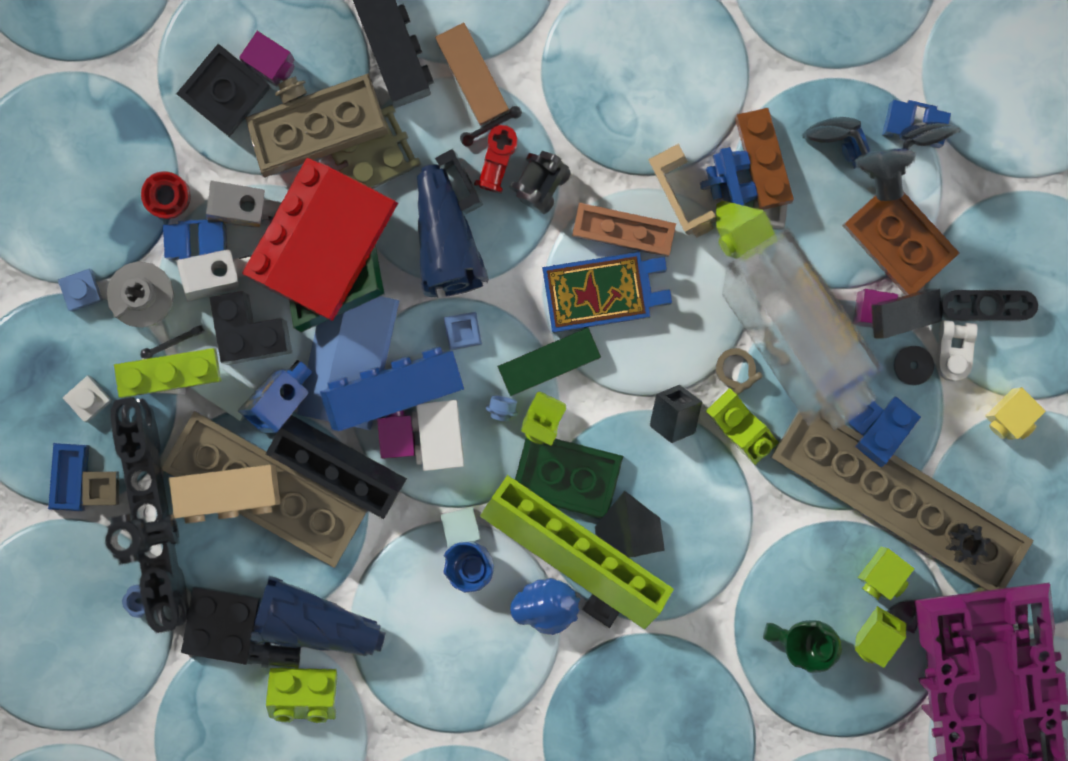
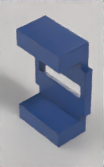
[882,100,951,148]
[163,219,227,260]

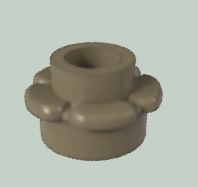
[275,76,307,104]

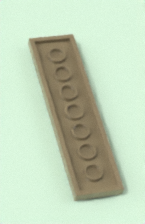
[770,401,1034,590]

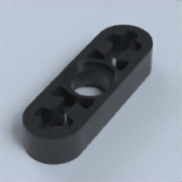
[941,290,1038,321]

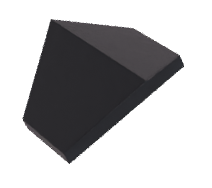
[594,490,665,558]

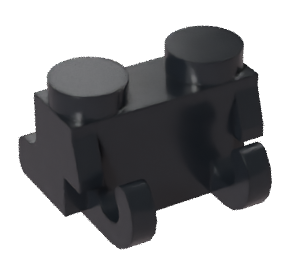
[509,151,571,214]

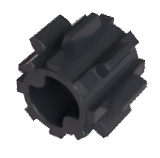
[946,523,991,565]

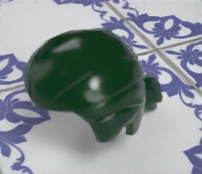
[763,620,842,674]

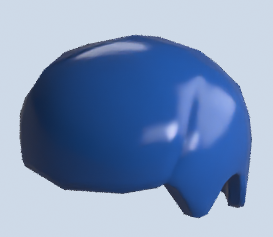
[443,541,494,593]

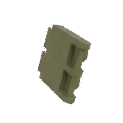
[331,105,422,189]

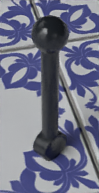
[460,106,522,147]
[140,325,205,359]

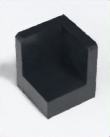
[650,385,702,443]

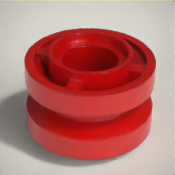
[141,171,191,219]

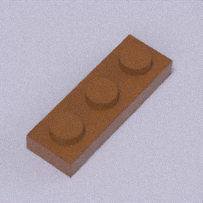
[735,108,794,210]

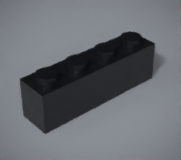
[353,0,434,108]
[265,415,407,520]

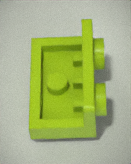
[266,668,337,723]

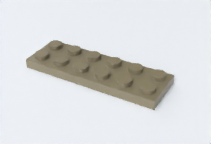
[161,411,368,568]

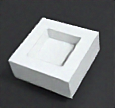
[63,375,113,422]

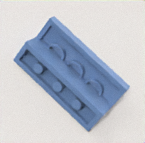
[297,296,399,430]

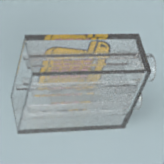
[722,227,883,431]

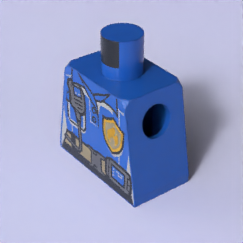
[238,360,312,433]

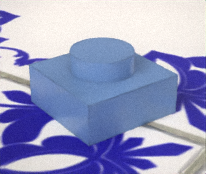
[58,269,103,312]

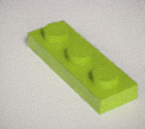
[114,348,221,398]

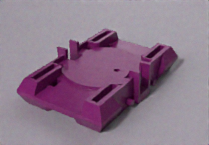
[915,583,1068,761]

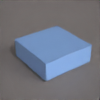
[443,312,482,351]

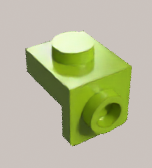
[521,391,567,445]

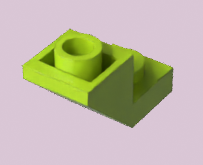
[706,388,779,465]

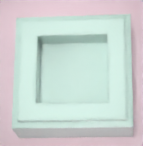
[440,507,481,547]

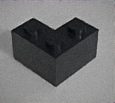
[209,291,292,365]

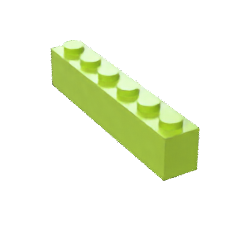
[480,475,674,630]

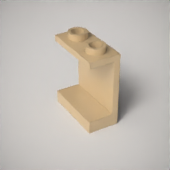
[648,144,716,238]

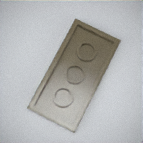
[245,73,389,178]

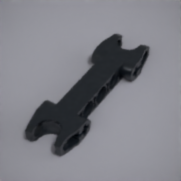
[110,397,189,633]

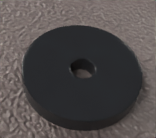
[894,346,934,385]

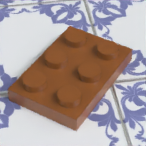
[842,191,960,295]

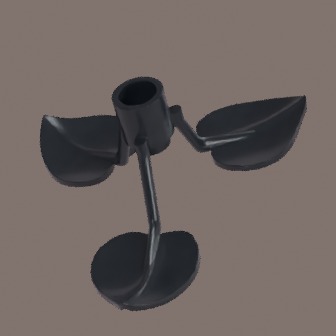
[802,117,960,201]

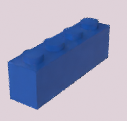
[320,347,464,431]

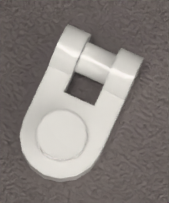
[936,320,977,381]

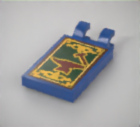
[542,252,672,333]

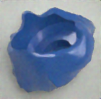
[510,578,581,635]

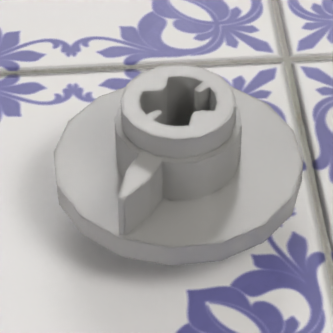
[107,261,174,328]

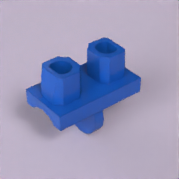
[699,147,758,206]

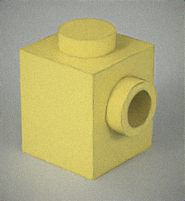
[985,387,1046,440]

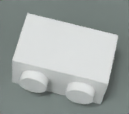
[411,400,465,471]

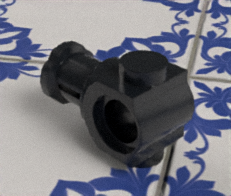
[105,514,179,565]

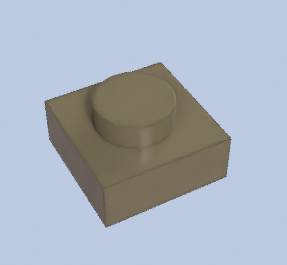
[83,471,119,506]

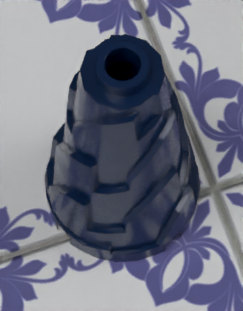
[417,164,489,297]
[250,576,386,656]

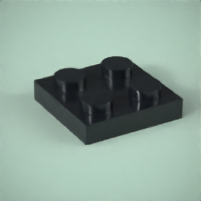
[176,43,271,137]
[181,586,260,665]

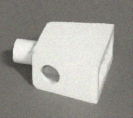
[176,250,252,302]

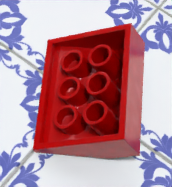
[242,158,398,321]

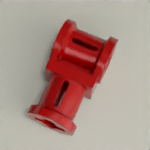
[474,125,517,194]

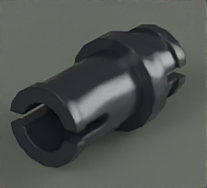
[248,642,301,669]

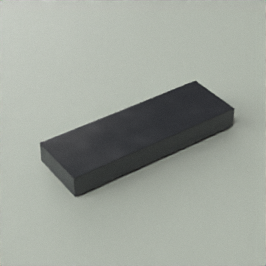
[871,288,942,339]

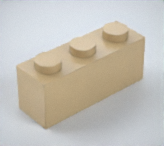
[169,464,280,524]

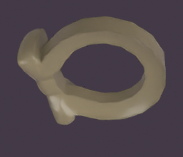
[716,348,763,395]

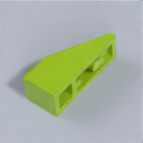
[716,200,778,261]

